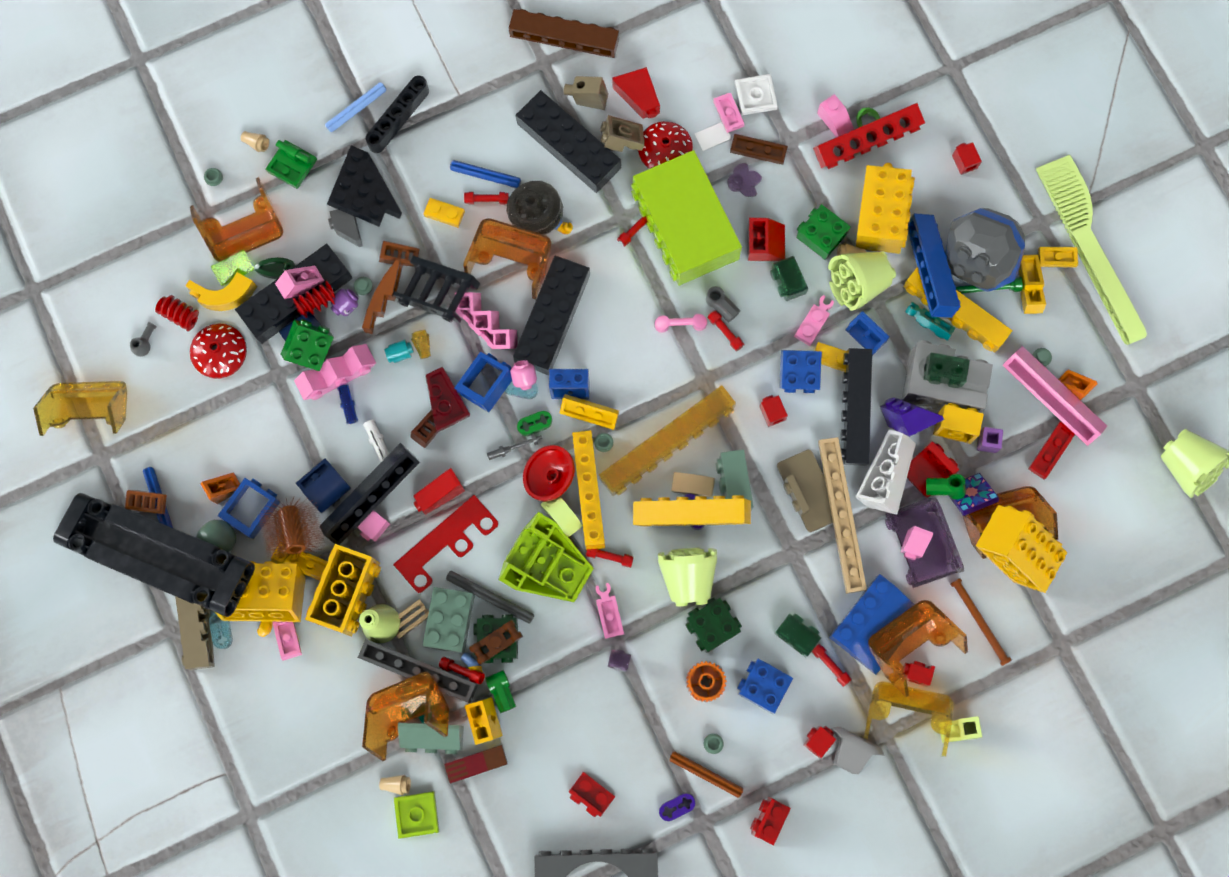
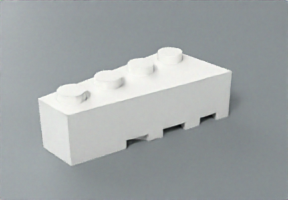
[856,430,916,515]

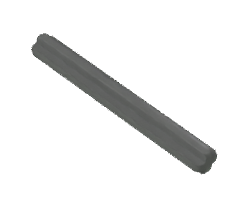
[446,571,534,624]

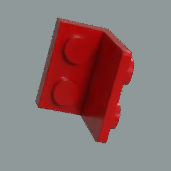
[750,797,791,846]

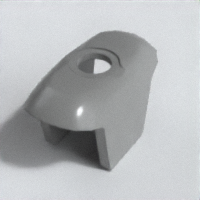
[831,727,885,774]

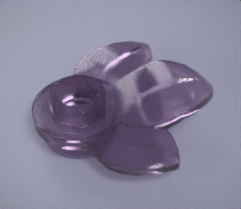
[727,163,762,197]

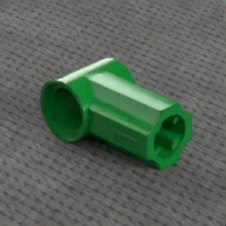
[926,474,966,500]
[485,670,517,713]

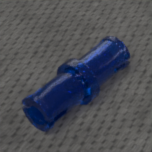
[337,384,358,424]

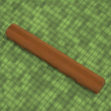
[669,752,743,798]

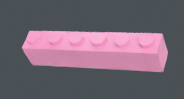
[1003,346,1107,446]

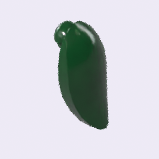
[254,257,296,279]

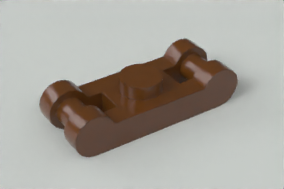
[469,620,523,665]

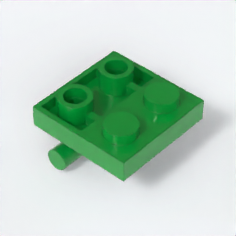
[265,140,317,189]

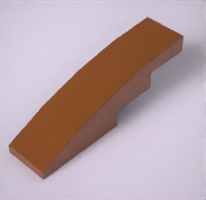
[362,260,403,334]

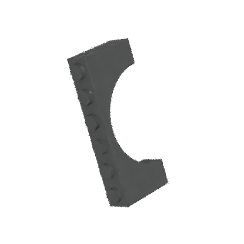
[534,848,658,877]

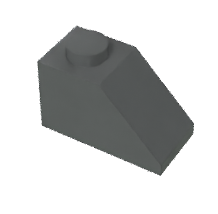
[328,209,363,247]

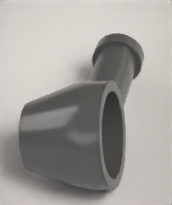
[130,322,157,357]

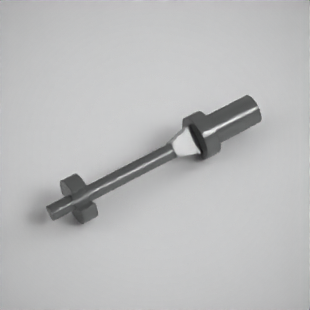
[487,433,543,460]

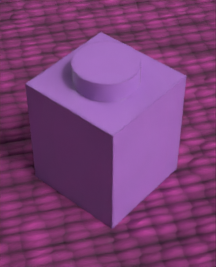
[977,427,1003,453]

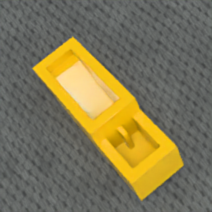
[1019,255,1046,314]

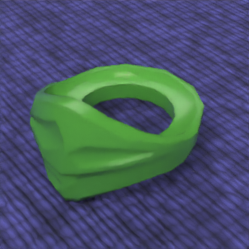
[856,107,880,134]

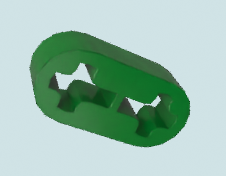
[517,411,552,436]

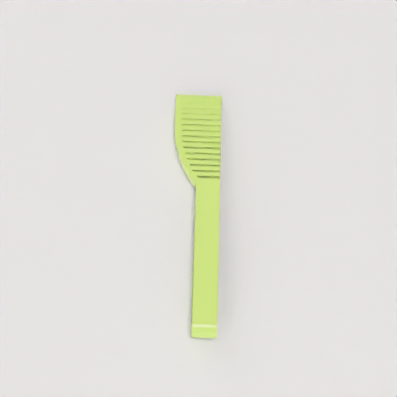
[1036,155,1147,345]

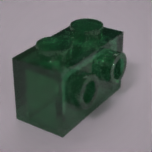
[923,352,970,388]

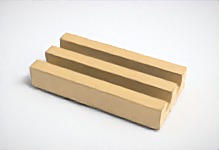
[397,599,429,639]

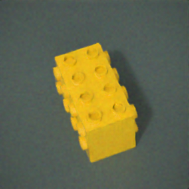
[856,165,915,254]
[976,505,1067,593]
[305,544,381,637]
[215,561,306,622]

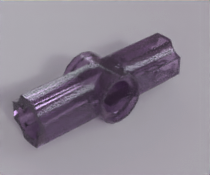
[607,649,631,672]

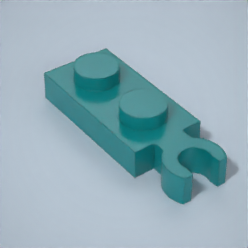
[905,302,956,341]

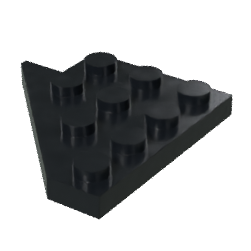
[327,145,402,227]

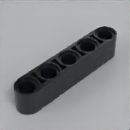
[365,75,429,153]

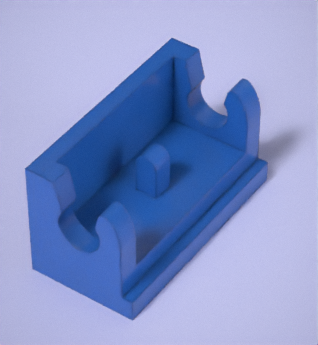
[845,311,890,356]

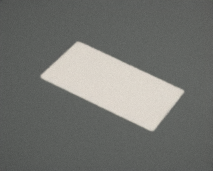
[695,122,731,151]

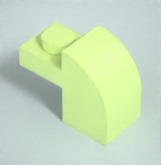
[540,497,583,537]
[939,716,983,743]

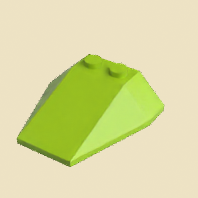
[498,512,594,602]

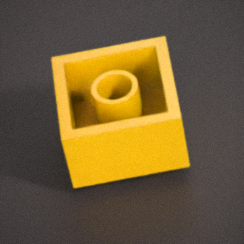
[933,403,984,444]

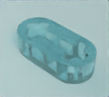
[504,381,538,399]
[209,613,233,649]

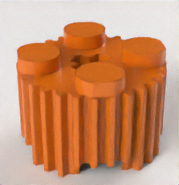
[686,661,727,703]

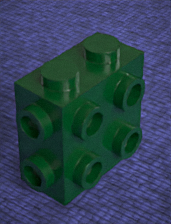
[685,597,742,653]
[473,614,518,663]

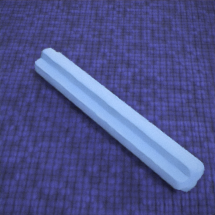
[325,82,386,132]

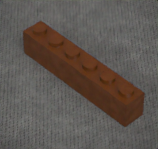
[509,9,619,58]

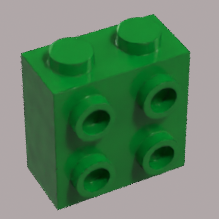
[796,204,851,260]
[281,319,334,371]

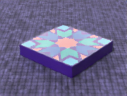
[948,473,999,516]

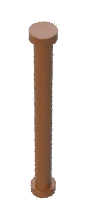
[950,578,1012,666]

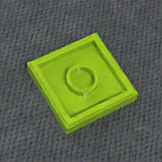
[394,791,439,839]

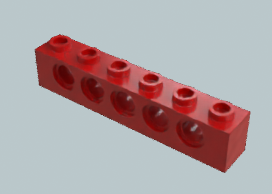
[813,103,925,169]

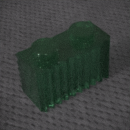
[770,256,808,301]
[774,613,821,658]

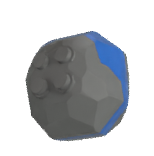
[945,208,1025,292]

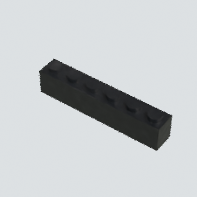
[841,348,872,466]
[320,443,420,545]

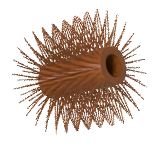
[259,498,325,561]

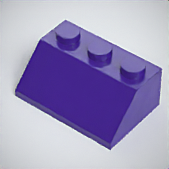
[880,398,944,437]

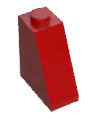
[612,67,660,119]
[413,468,465,515]

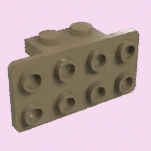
[777,449,833,533]

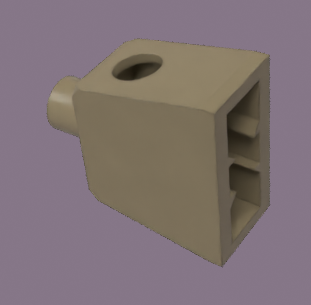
[564,76,609,110]

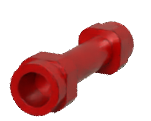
[464,192,509,205]
[617,216,648,247]
[707,310,745,352]
[586,548,634,568]
[811,643,852,687]
[439,657,485,684]

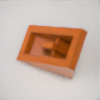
[1058,369,1098,400]
[200,472,240,504]

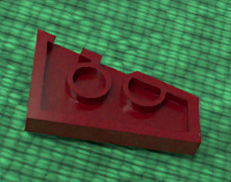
[425,367,470,433]

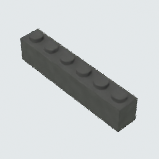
[357,639,478,703]

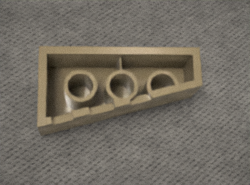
[175,595,215,670]

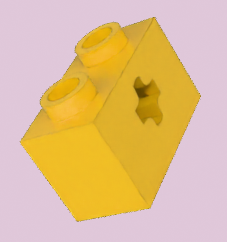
[465,697,503,745]

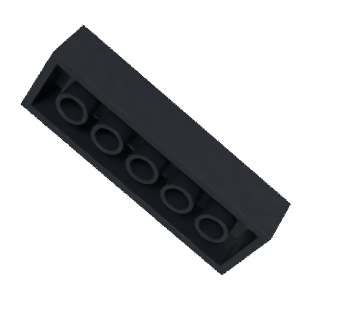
[516,90,621,194]
[235,243,353,344]
[513,255,590,375]

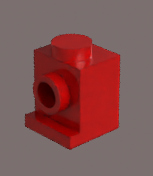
[902,661,935,687]

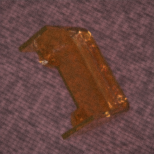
[190,177,283,262]
[463,218,551,300]
[962,486,1058,559]
[868,600,968,697]
[362,672,449,761]

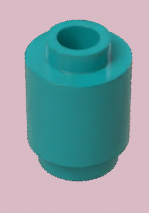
[384,340,414,363]

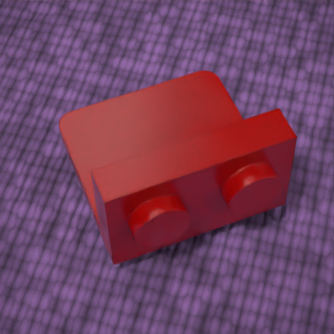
[907,441,960,498]

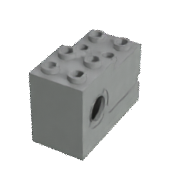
[901,340,993,413]

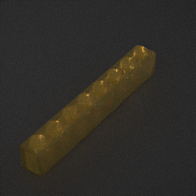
[599,385,736,496]

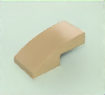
[671,472,715,497]

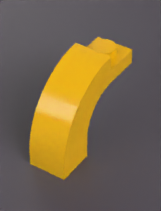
[186,272,258,311]

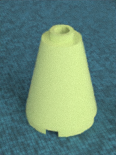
[359,604,401,643]

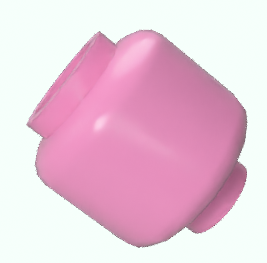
[510,360,537,390]

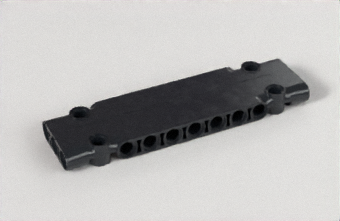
[53,493,255,617]

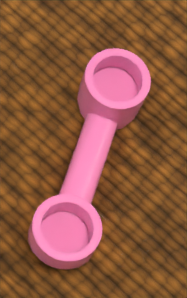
[655,314,707,333]

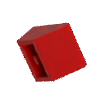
[748,218,785,261]

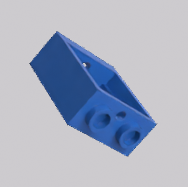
[454,351,512,412]
[549,369,590,399]
[218,478,281,540]

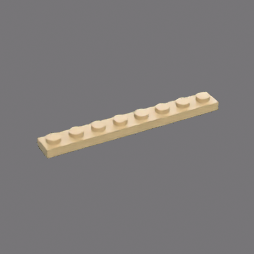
[818,437,867,594]

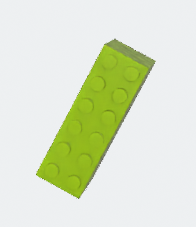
[631,150,742,286]

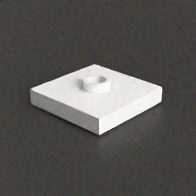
[735,74,778,116]

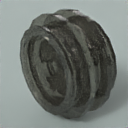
[506,181,564,237]

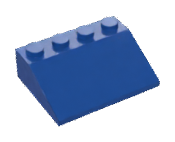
[829,574,924,675]

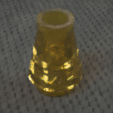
[411,330,431,359]

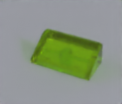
[211,250,254,286]

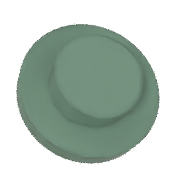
[204,168,223,186]
[354,277,373,295]
[1033,348,1052,367]
[594,433,613,452]
[703,734,724,754]

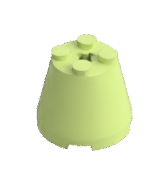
[828,251,896,311]
[1161,429,1229,498]
[658,548,717,606]

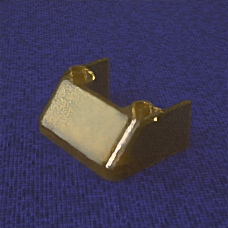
[33,381,127,436]
[864,681,954,757]

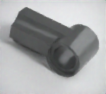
[706,286,740,323]

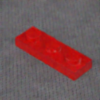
[1028,421,1075,480]

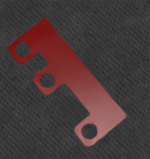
[393,495,498,593]

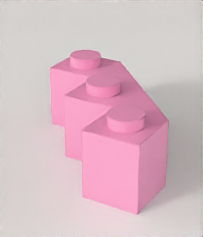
[455,292,518,349]
[294,344,376,400]

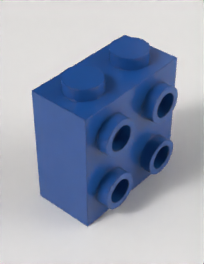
[780,350,822,393]
[737,658,793,714]

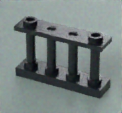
[393,256,480,323]

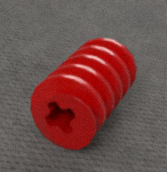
[292,281,336,318]
[155,295,199,332]

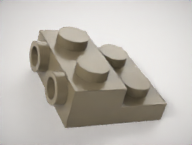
[600,115,644,152]

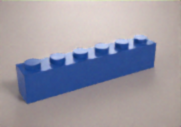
[907,213,961,318]

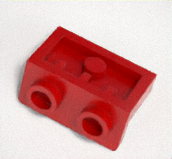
[568,772,615,817]

